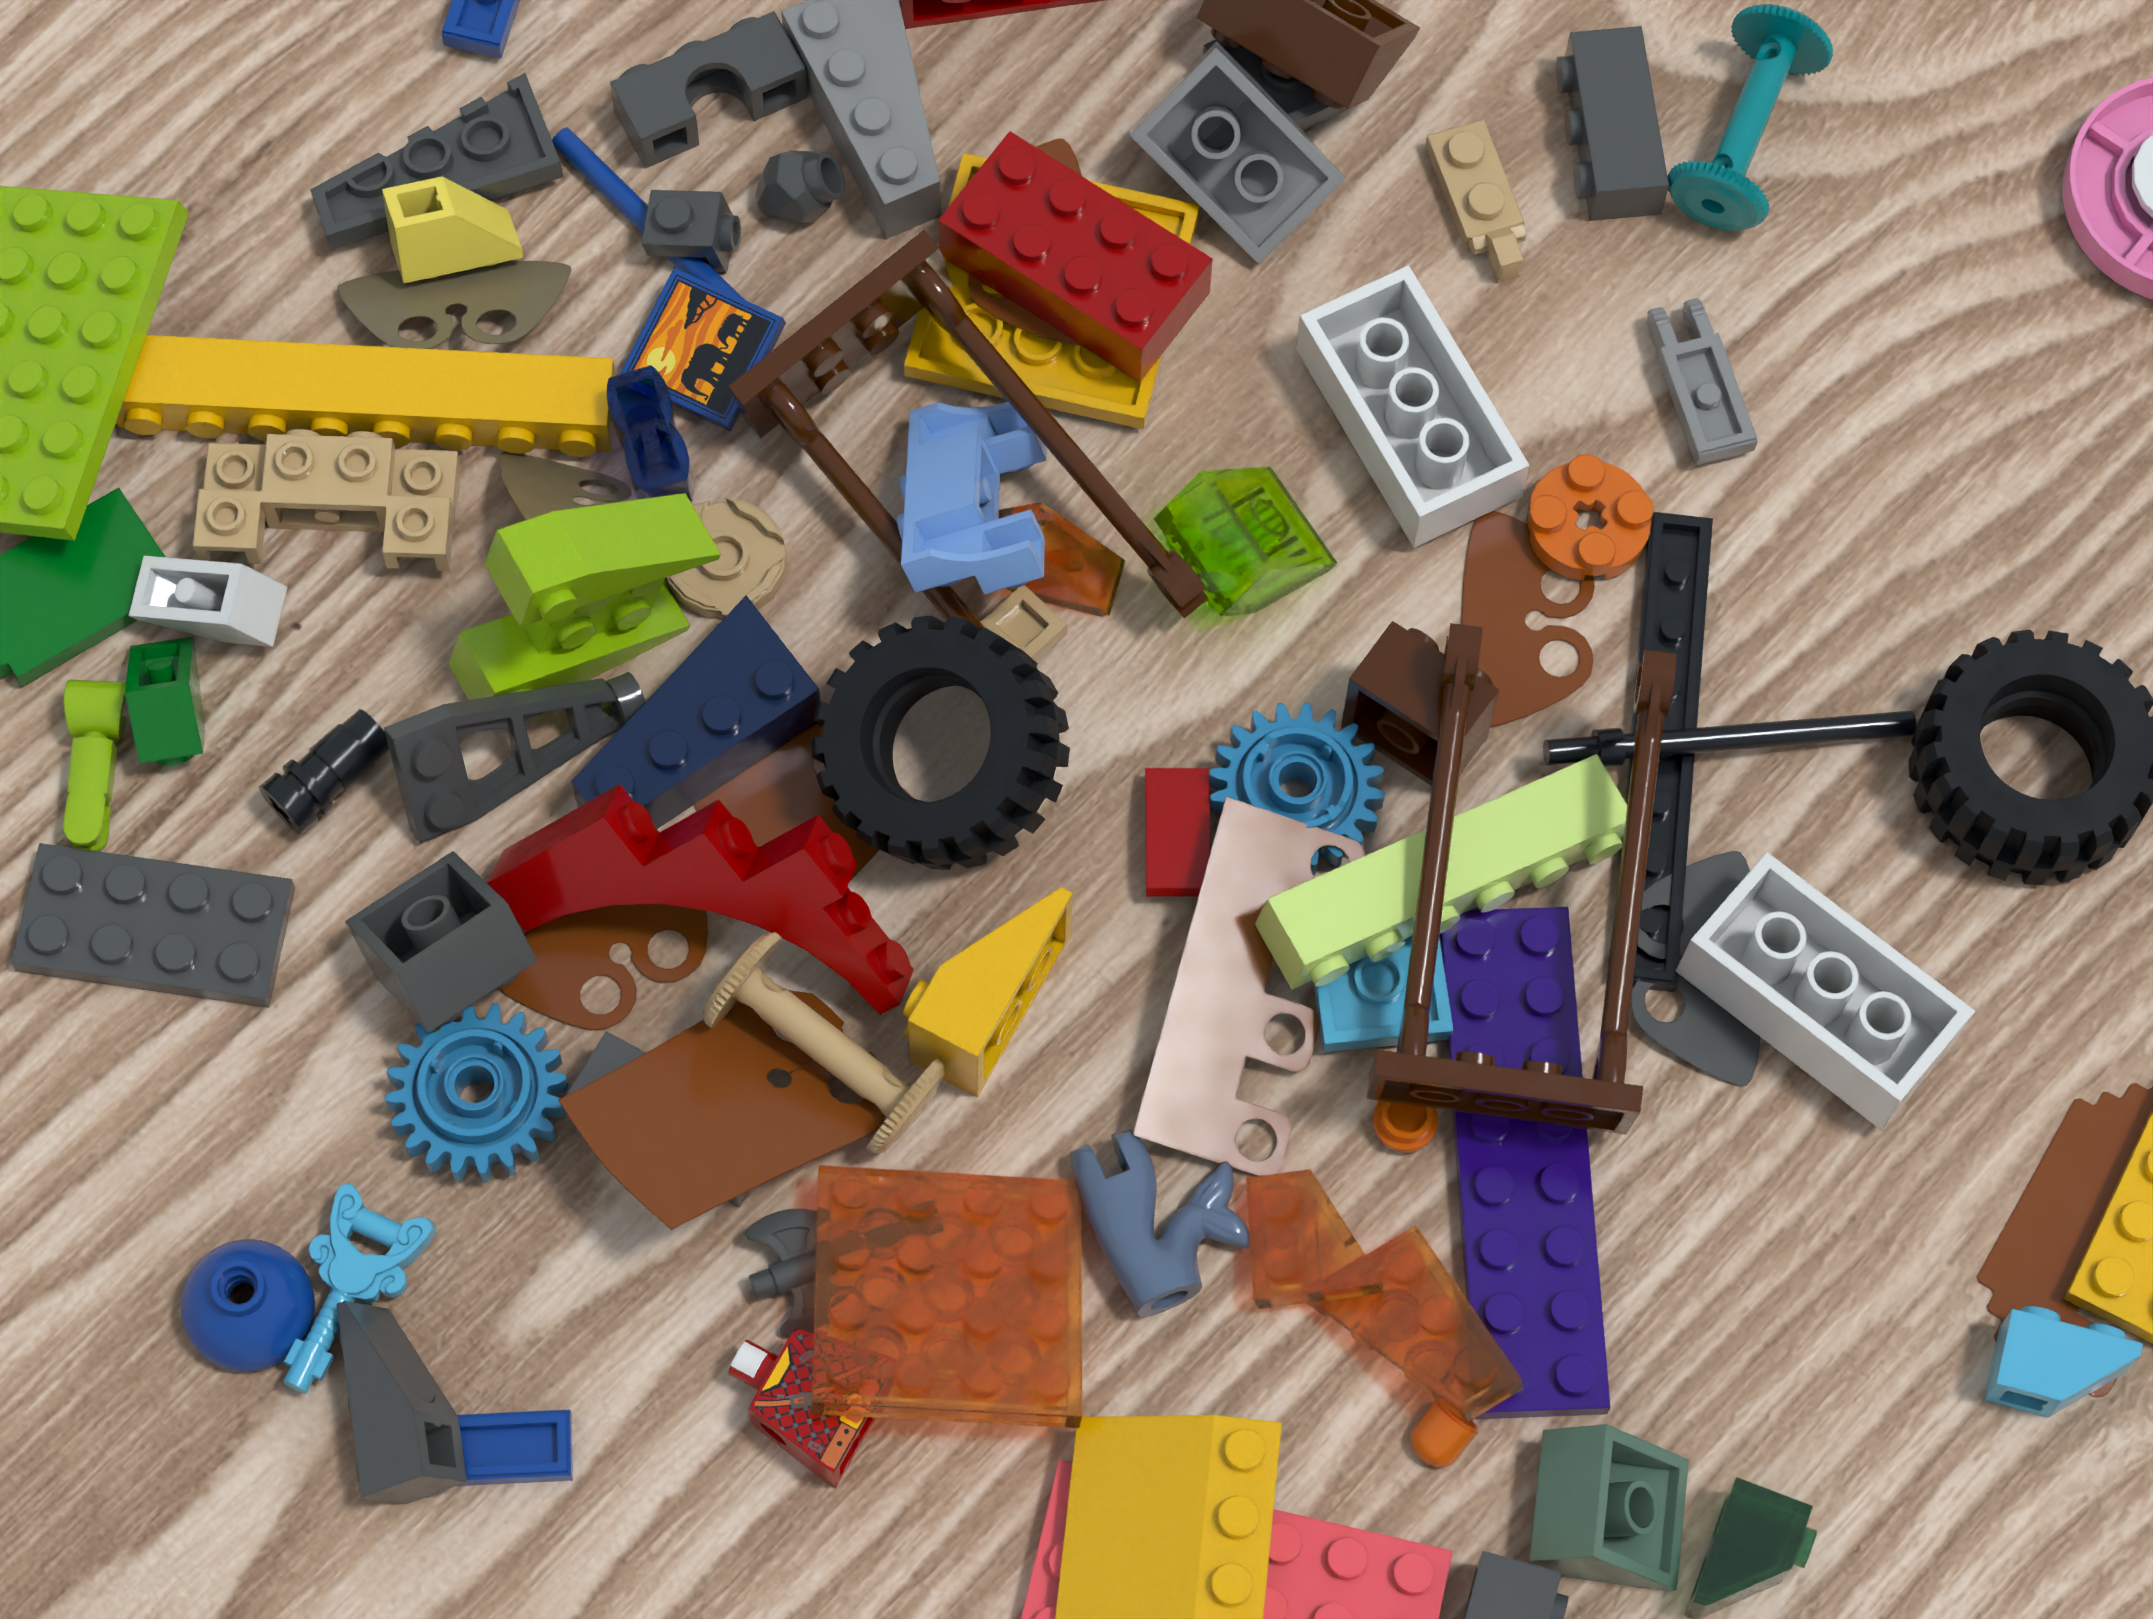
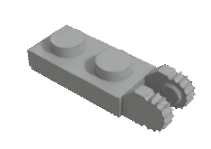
[1647,298,1758,466]

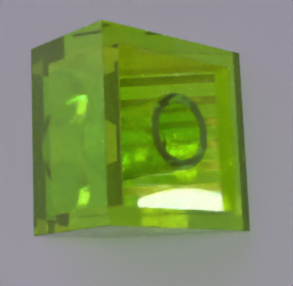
[1153,467,1337,617]

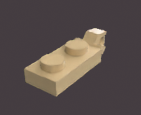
[1425,120,1526,283]

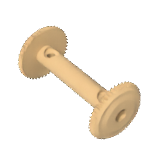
[703,932,945,1154]

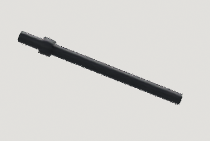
[1543,711,1917,767]

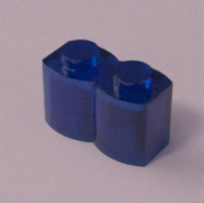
[607,365,694,502]

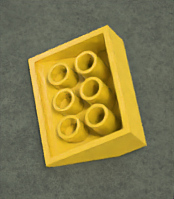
[1055,1415,1282,1619]

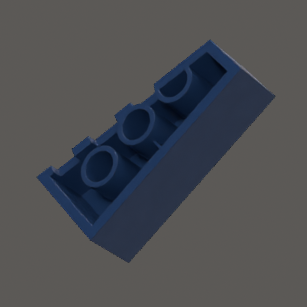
[571,595,821,829]

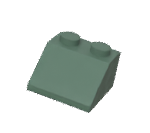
[1529,1424,1689,1591]

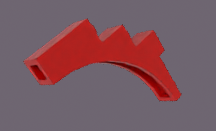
[486,784,914,1015]

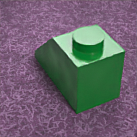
[125,637,205,766]

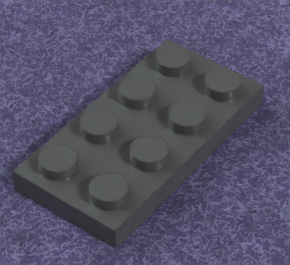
[11,843,295,1008]

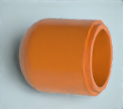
[1410,1399,1478,1468]

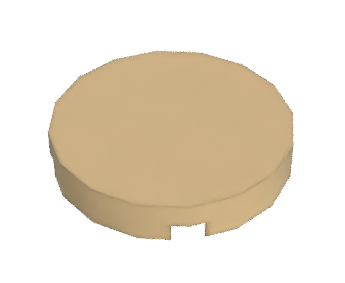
[666,498,787,620]

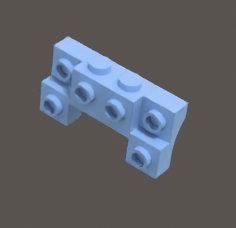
[897,402,1047,594]

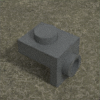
[642,190,741,273]

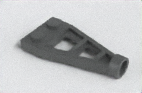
[384,672,646,843]

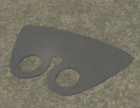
[1631,851,1761,1086]

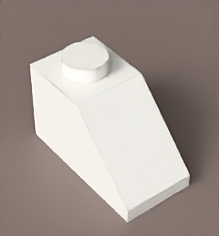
[128,556,288,647]

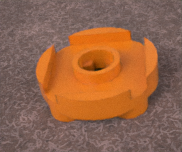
[1527,454,1654,581]

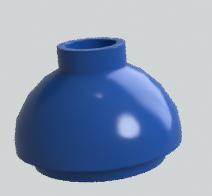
[181,1239,315,1372]

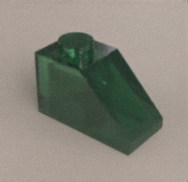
[1684,1477,1817,1619]

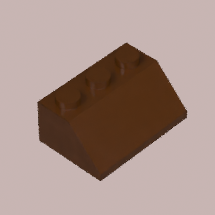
[1196,0,1420,109]

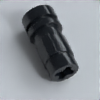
[259,709,390,835]

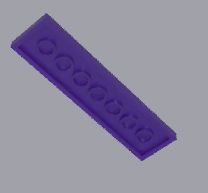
[1439,907,1611,1420]

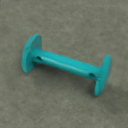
[1667,4,1833,231]

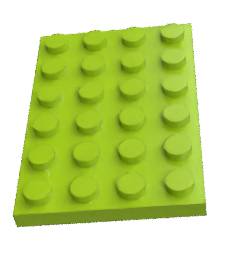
[0,186,189,541]

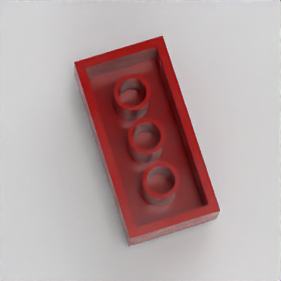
[938,131,1213,383]

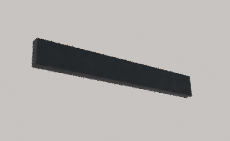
[1620,512,1713,992]

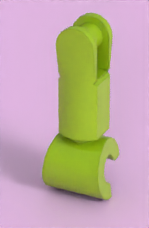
[63,680,127,852]

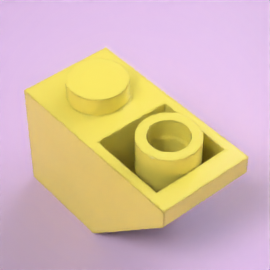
[382,176,523,283]

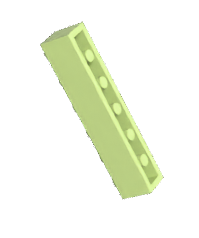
[1255,754,1627,990]

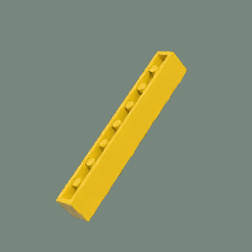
[116,335,617,457]

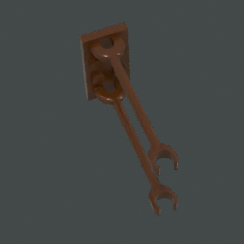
[728,230,1208,705]
[1366,623,1677,1135]

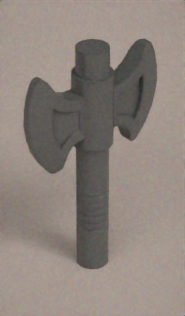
[745,1209,943,1337]

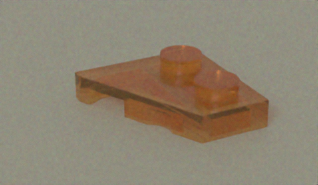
[1246,1169,1384,1309]

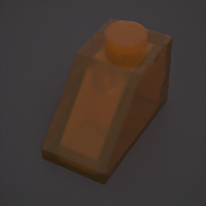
[999,502,1126,617]

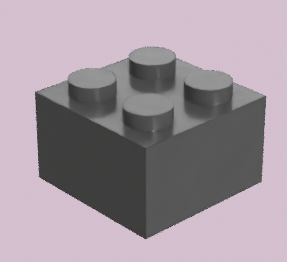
[345,851,538,1033]

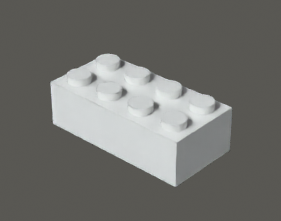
[1296,265,1530,548]
[1676,852,1975,1131]

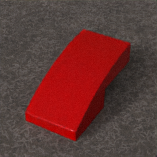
[1144,768,1210,897]

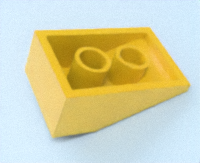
[903,887,1073,1097]

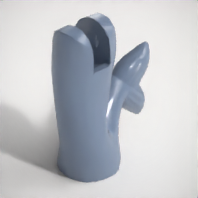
[1071,1130,1252,1317]

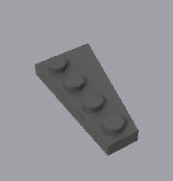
[310,73,564,250]

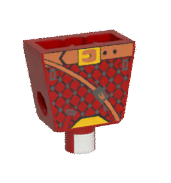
[728,1329,898,1488]

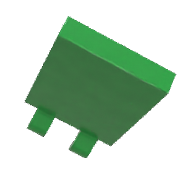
[0,487,165,688]

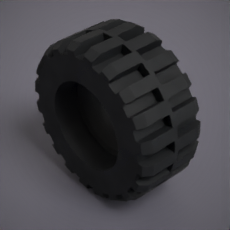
[811,615,1070,870]
[1909,630,2153,885]

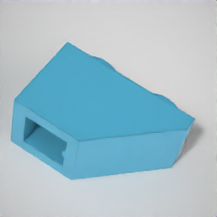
[1984,1306,2143,1418]

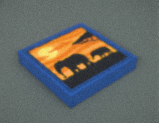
[619,267,786,432]

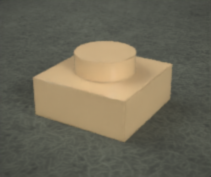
[981,585,1067,662]

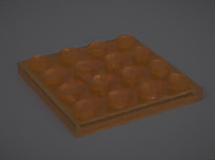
[810,1165,1082,1428]

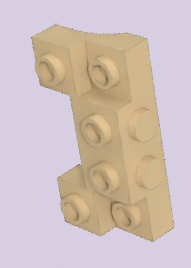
[193,429,461,571]

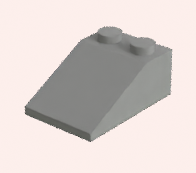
[1129,42,1346,264]

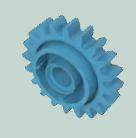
[1209,702,1385,875]
[385,1003,569,1183]

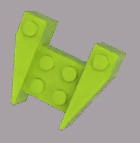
[448,493,721,700]

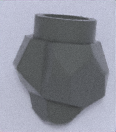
[755,150,845,223]

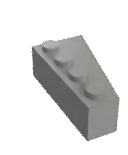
[781,0,941,239]

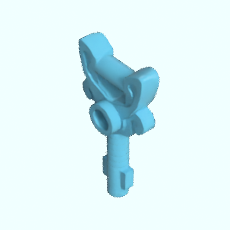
[283,1184,437,1394]

